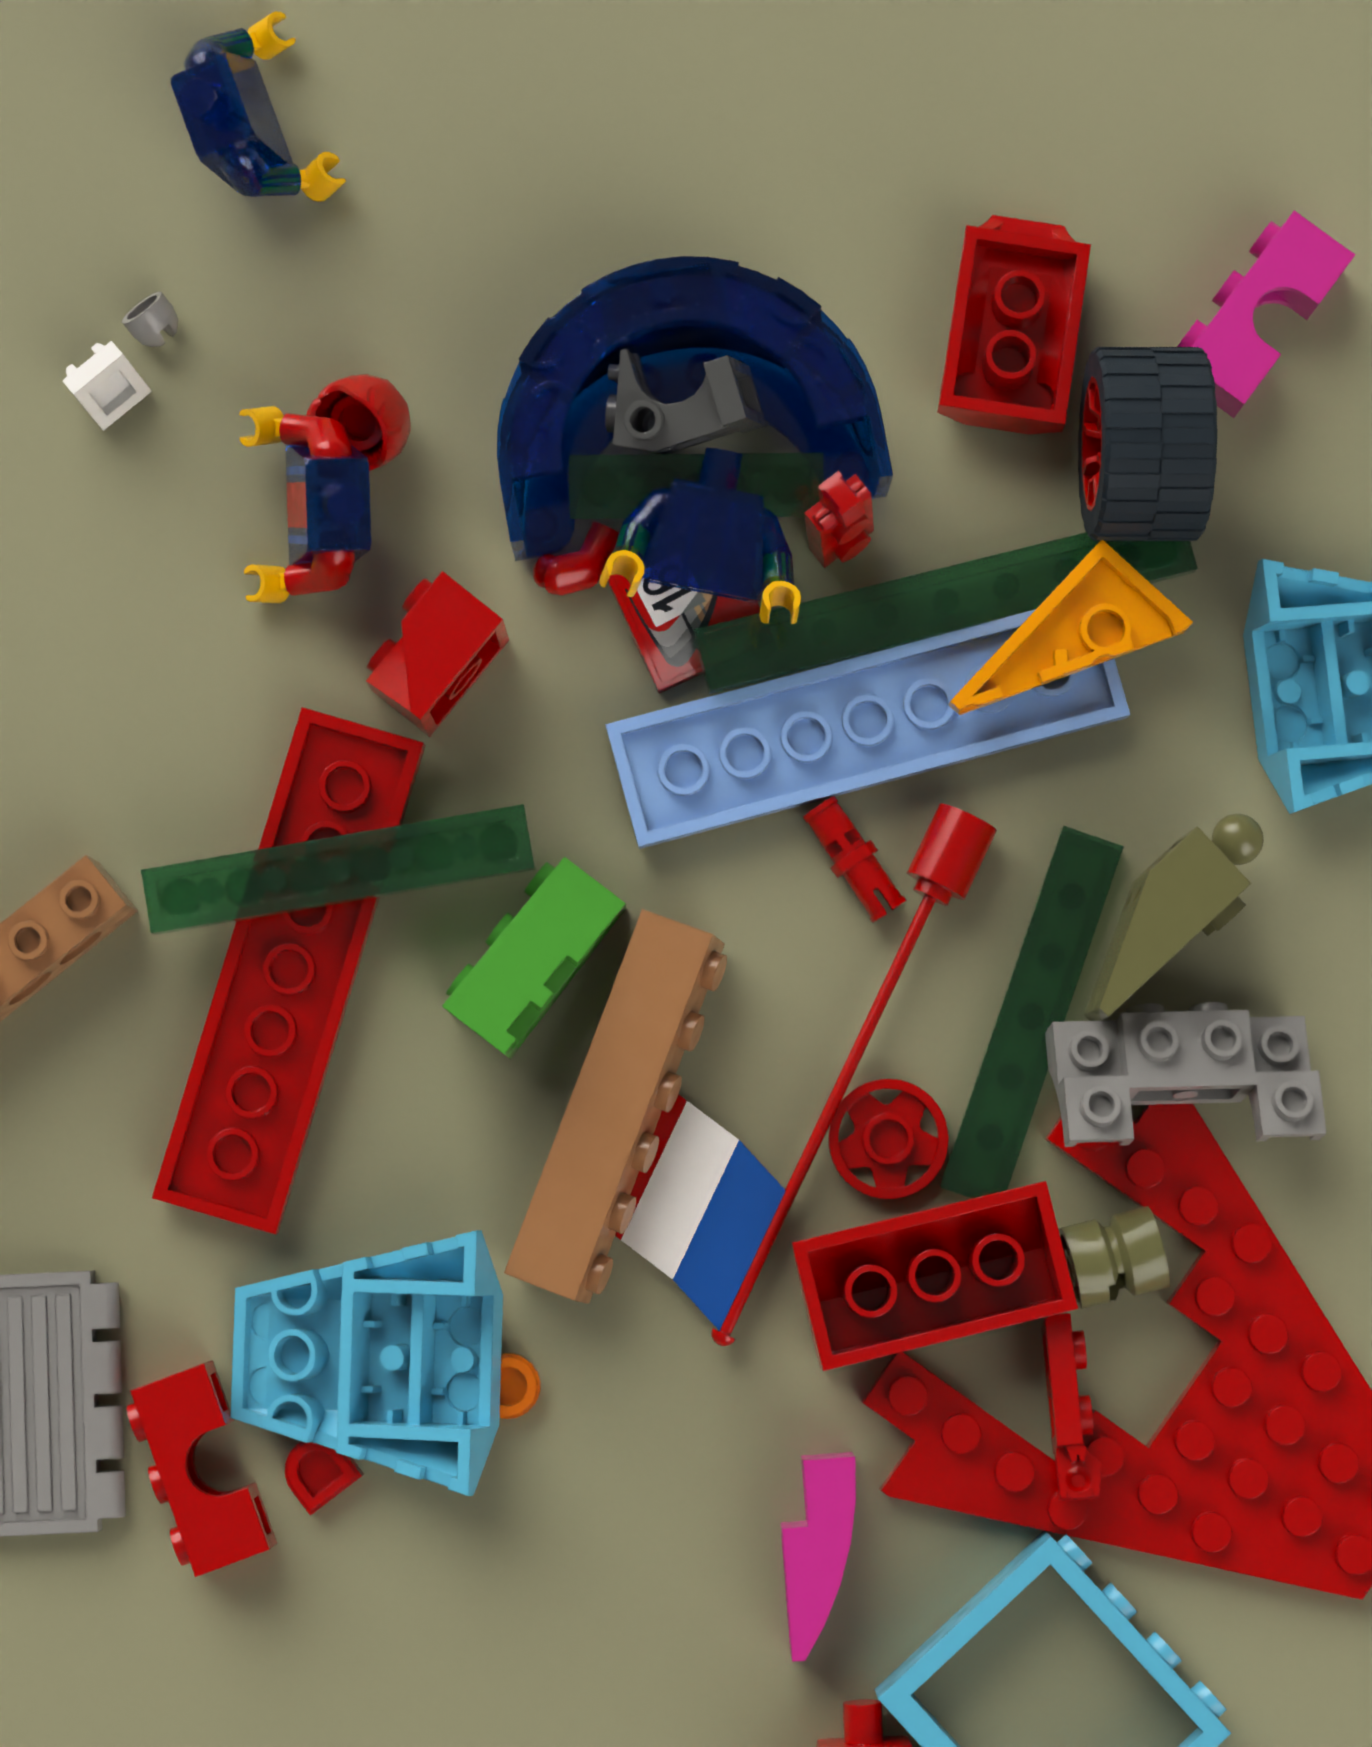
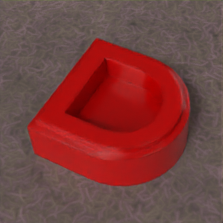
[285,1441,364,1516]

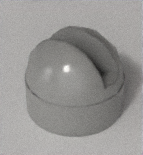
[122,291,178,347]

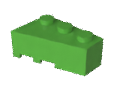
[442,856,627,1060]

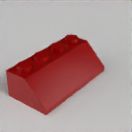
[792,1181,1078,1371]

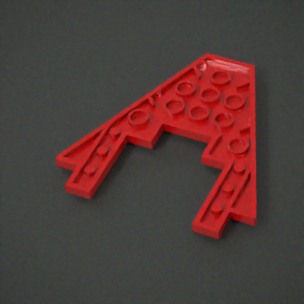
[861,1104,1372,1600]

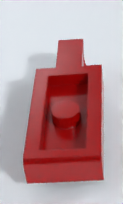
[804,471,874,568]
[1041,1313,1102,1501]

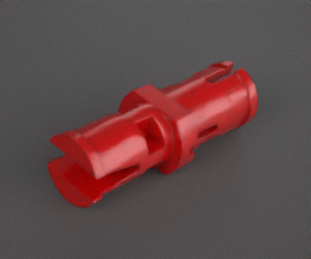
[803,796,907,923]

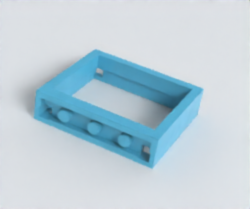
[874,1531,1231,1747]

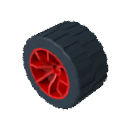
[1078,347,1218,541]

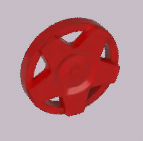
[828,1079,949,1199]

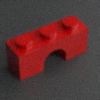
[126,1360,277,1577]

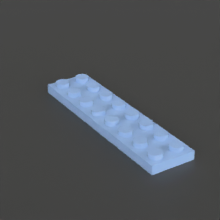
[605,609,1130,849]

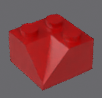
[366,571,509,737]

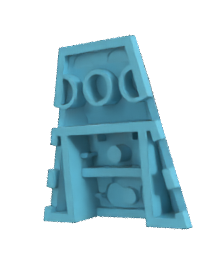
[1243,559,1372,814]
[230,1230,503,1496]

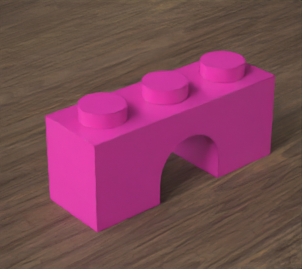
[1177,210,1355,418]

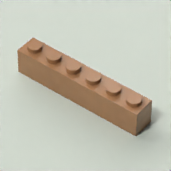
[504,909,727,1304]

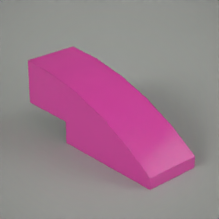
[780,1452,856,1662]

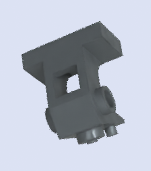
[605,349,767,455]

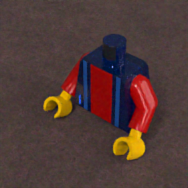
[239,406,371,604]

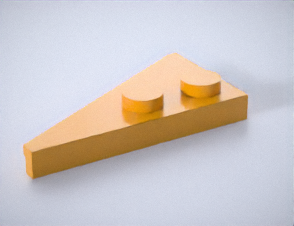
[948,540,1193,715]

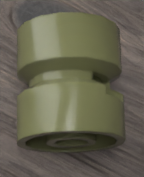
[1059,1206,1170,1309]

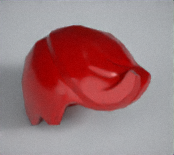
[306,374,411,473]

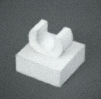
[63,341,152,431]

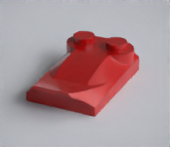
[937,215,1091,435]

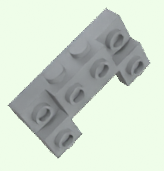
[1045,1002,1326,1147]

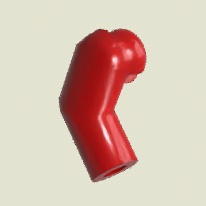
[533,522,621,596]

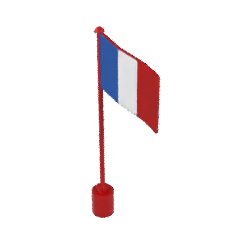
[615,803,997,1346]

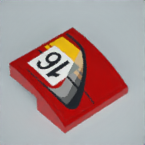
[607,518,773,694]

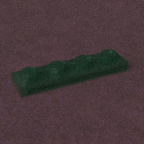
[568,453,824,519]

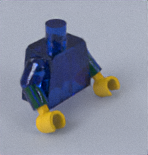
[170,11,346,202]
[599,447,801,624]

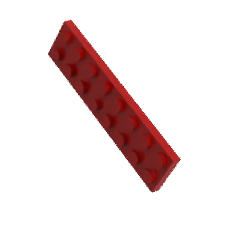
[152,707,426,1235]

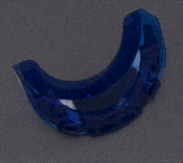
[497,256,893,561]

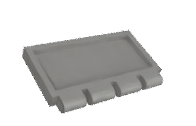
[0,1270,126,1537]

